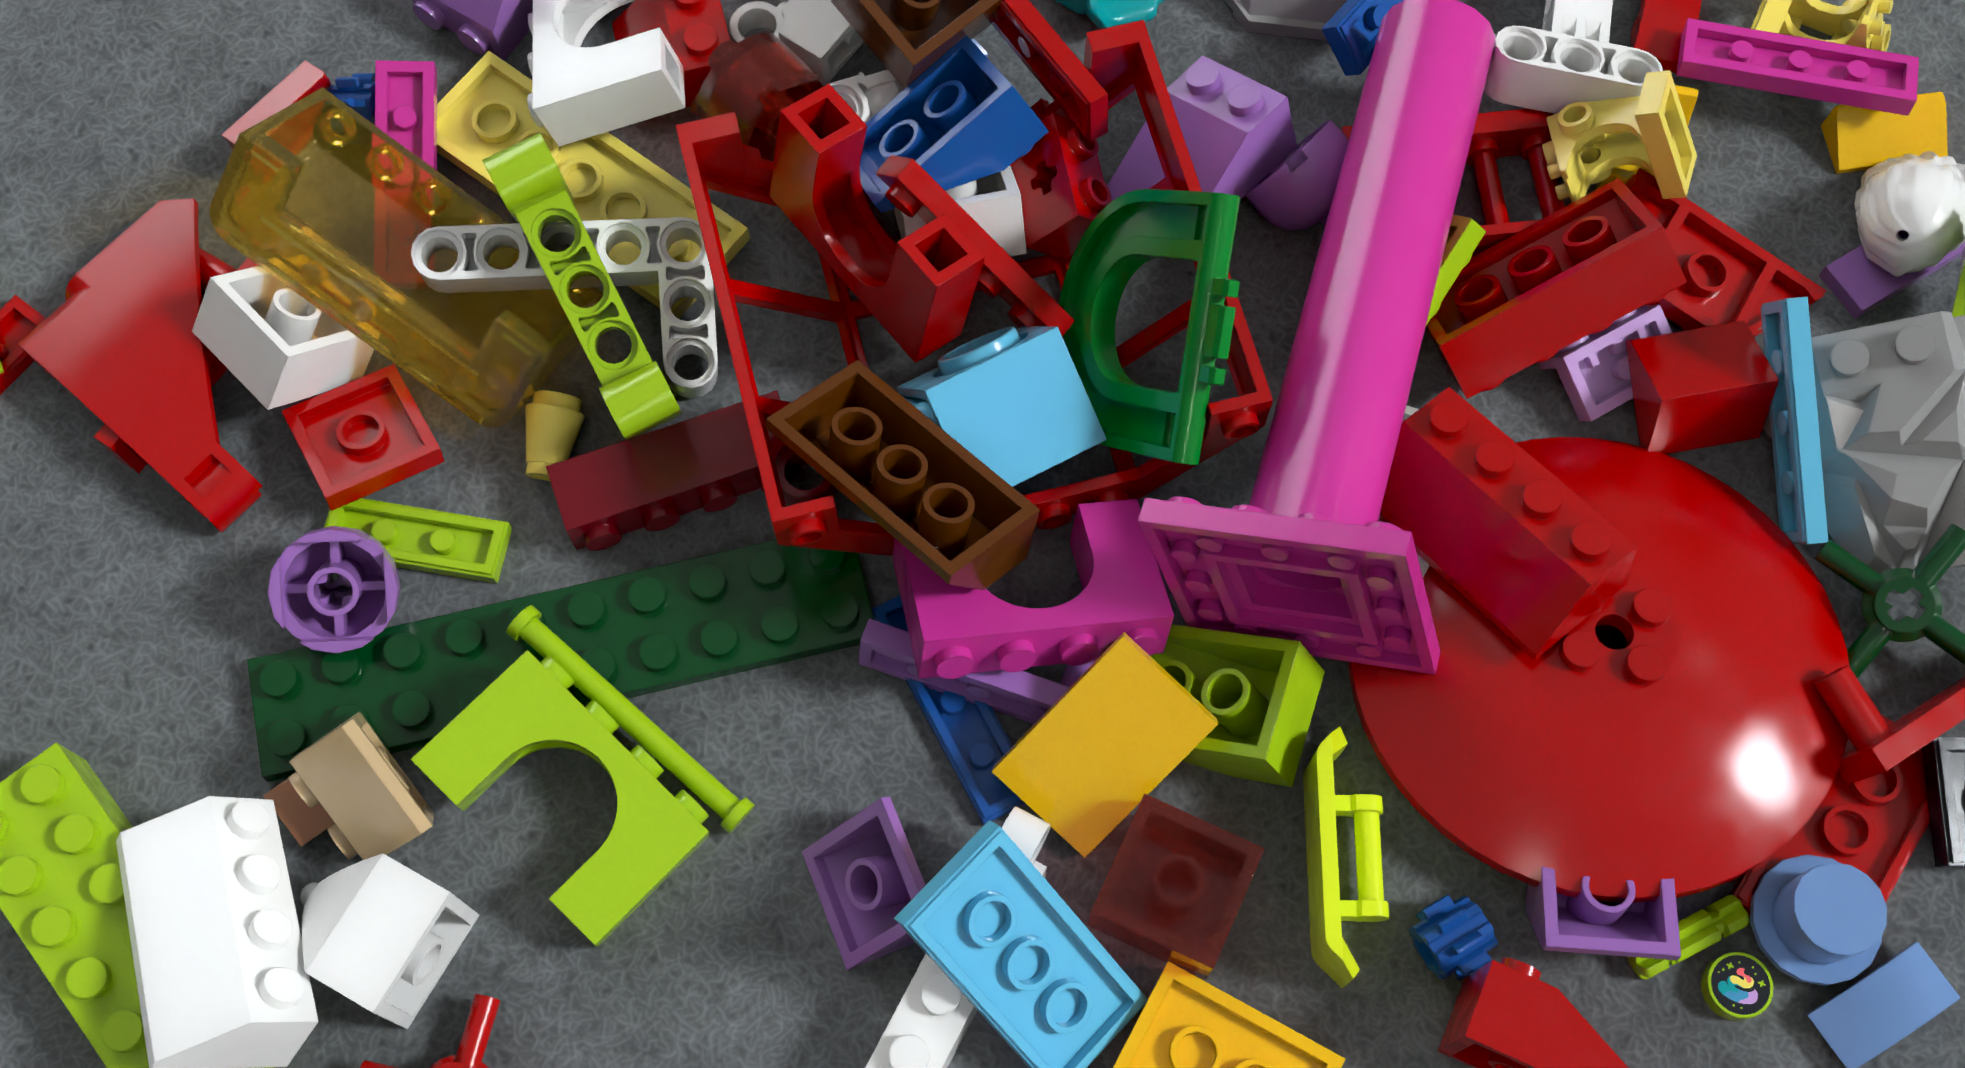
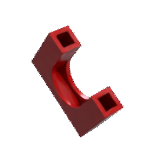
[769,84,985,364]

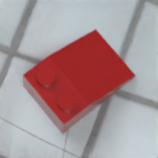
[1438,958,1628,1068]

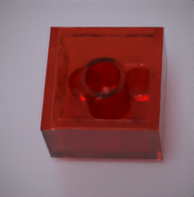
[1087,793,1265,981]

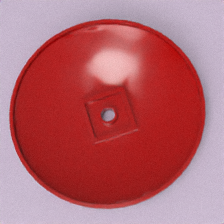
[1347,437,1850,903]

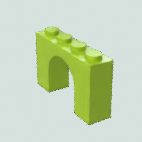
[411,650,709,947]

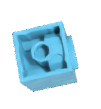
[896,326,1107,487]

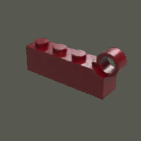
[546,390,837,551]

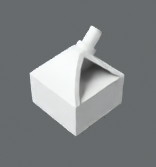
[300,853,479,1029]

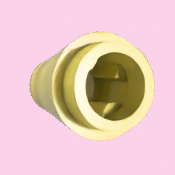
[525,390,585,481]

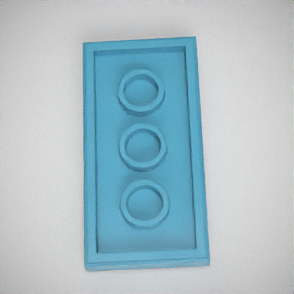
[894,820,1148,1068]

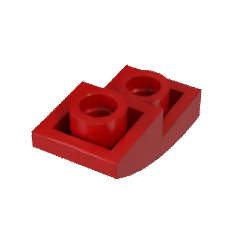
[1630,0,1702,73]

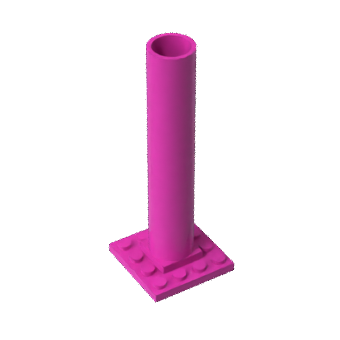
[1138,0,1496,675]

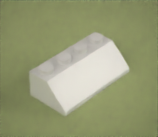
[116,796,319,1068]

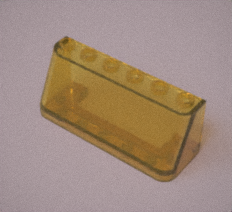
[209,87,603,428]

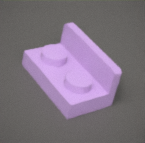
[1539,305,1672,421]

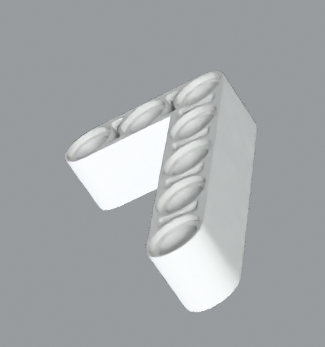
[411,217,718,398]

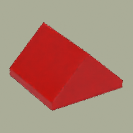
[1625,321,1779,454]

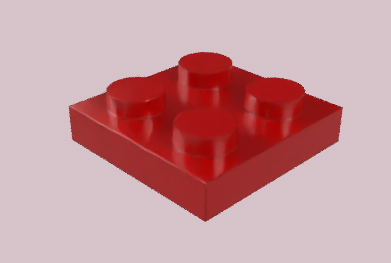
[281,364,445,511]

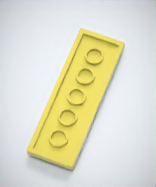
[437,51,750,319]

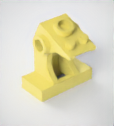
[1750,0,1893,52]
[1542,70,1697,203]

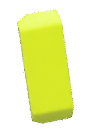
[1303,727,1389,988]

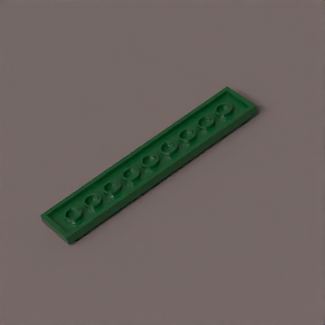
[247,539,874,782]

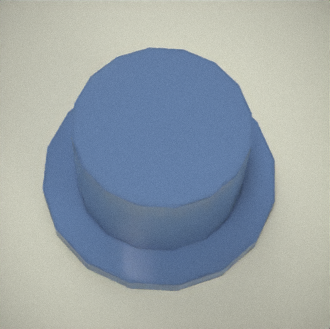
[1750,855,1887,986]

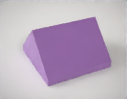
[801,796,926,970]
[1526,866,1681,960]

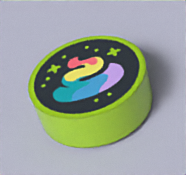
[1701,952,1774,1021]

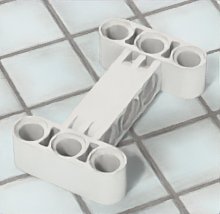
[1484,0,1663,114]

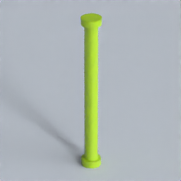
[506,605,755,834]

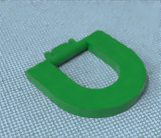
[1059,189,1241,465]

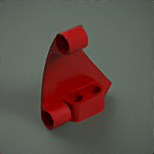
[17,198,262,533]

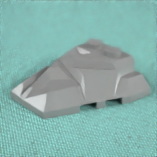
[1763,311,1965,573]

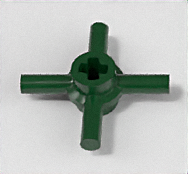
[1814,523,1965,679]

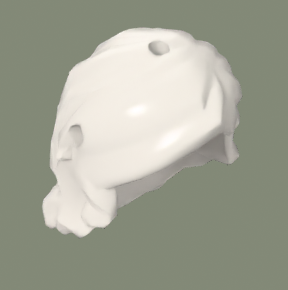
[1855,151,1965,277]

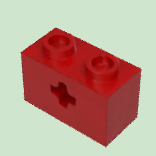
[1010,113,1112,259]

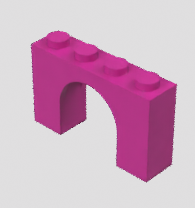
[892,499,1174,679]

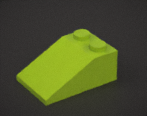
[1150,624,1325,787]

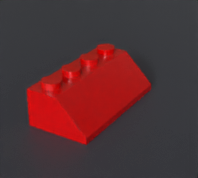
[1425,178,1687,399]
[1379,387,1638,660]

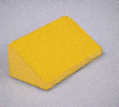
[1821,92,1948,174]

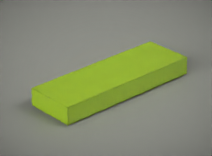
[324,498,512,584]

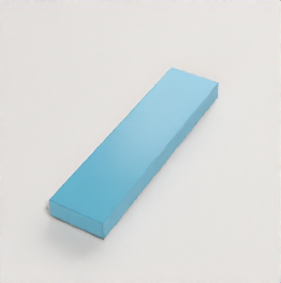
[1761,296,1829,544]

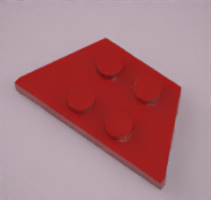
[1625,168,1826,338]

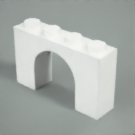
[527,0,685,147]

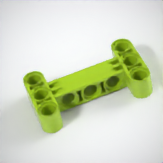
[482,133,683,440]

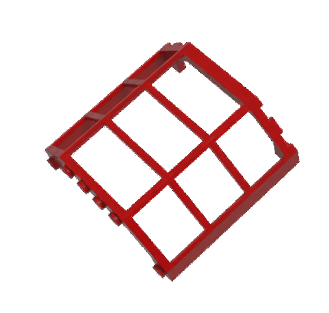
[675,20,1273,556]

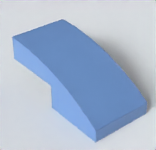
[1806,941,1961,1068]

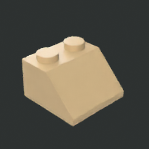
[288,711,434,860]

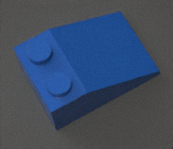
[860,35,1049,212]

